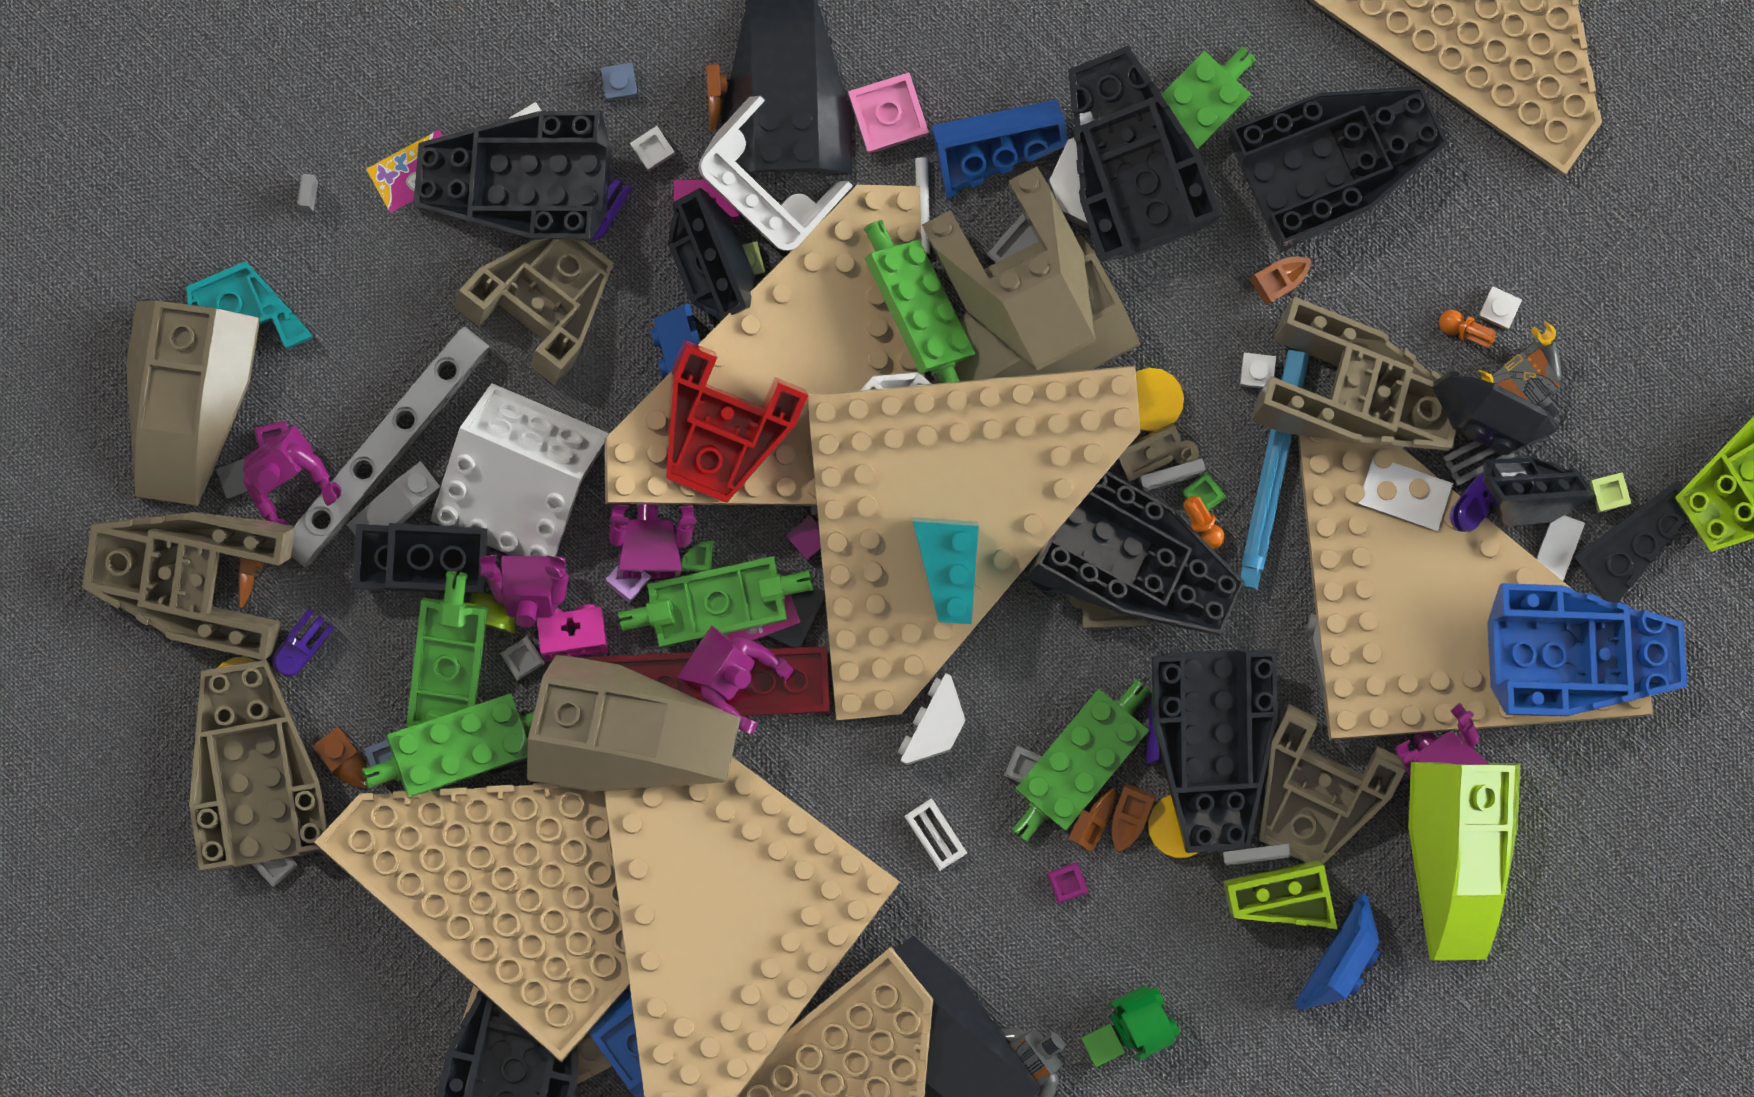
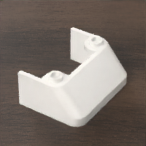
[699,96,853,250]

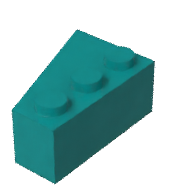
[911,517,979,624]

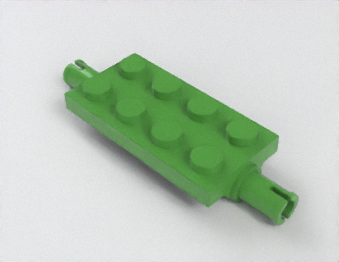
[1161,46,1256,150]
[864,220,975,383]
[618,556,814,649]
[406,571,488,727]
[1011,679,1152,842]
[362,693,534,798]

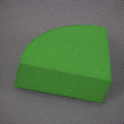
[681,541,713,573]

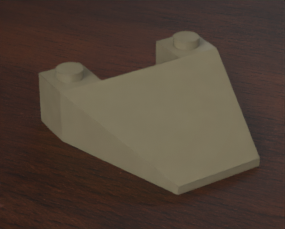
[454,239,614,385]
[1259,703,1406,864]

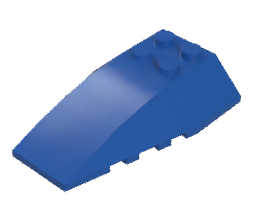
[1487,583,1687,717]

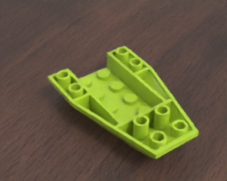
[1675,416,1754,552]
[1408,762,1520,961]

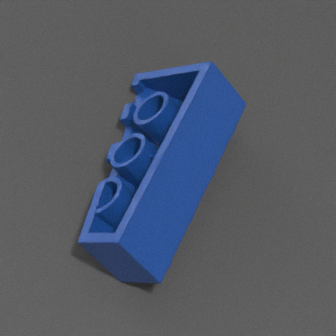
[931,99,1067,199]
[650,303,700,379]

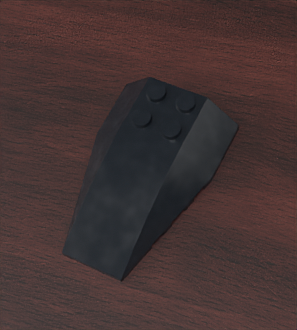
[722,0,852,178]
[1068,46,1223,262]
[895,936,1041,1097]
[436,990,578,1097]

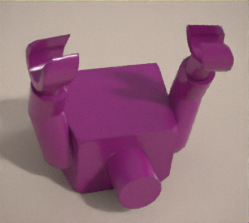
[243,425,342,525]
[609,503,697,580]
[480,555,569,628]
[678,625,793,734]
[1395,702,1489,779]

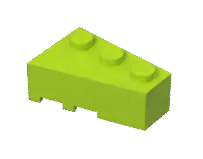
[1223,860,1337,929]

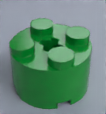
[1108,985,1180,1062]

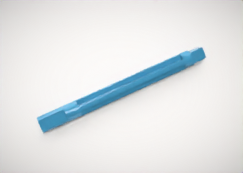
[1241,350,1310,590]

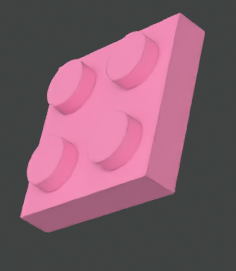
[848,73,929,154]

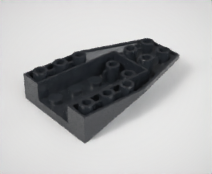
[1228,86,1448,254]
[1026,472,1245,636]

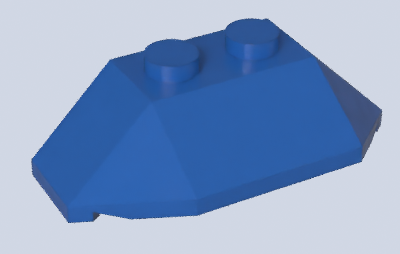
[1292,893,1380,1010]

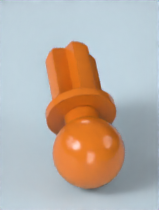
[1439,310,1496,348]
[1183,496,1225,549]

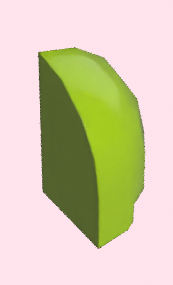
[467,593,516,634]

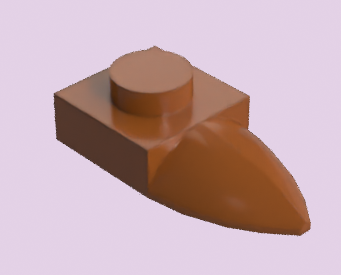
[706,64,727,132]
[1249,256,1312,305]
[239,557,264,608]
[312,726,368,789]
[1112,784,1157,852]
[1068,789,1116,853]

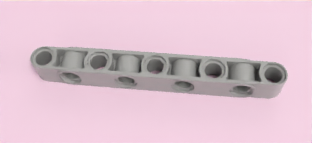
[291,326,491,568]

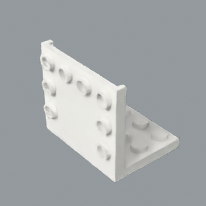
[430,383,609,557]

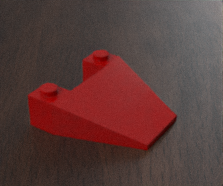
[666,339,808,503]

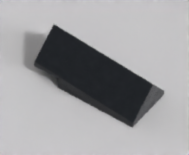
[353,523,488,594]

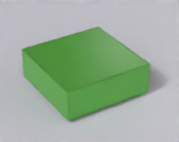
[1181,472,1226,512]
[1081,1023,1125,1068]

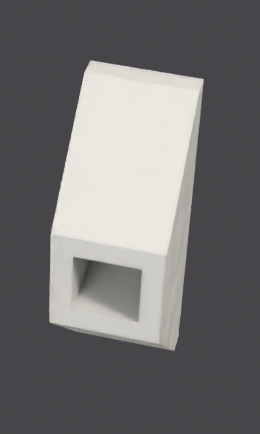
[1048,138,1090,230]
[897,673,965,765]

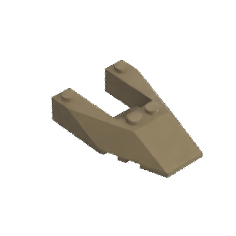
[922,167,1096,371]
[1251,297,1456,451]
[82,512,295,660]

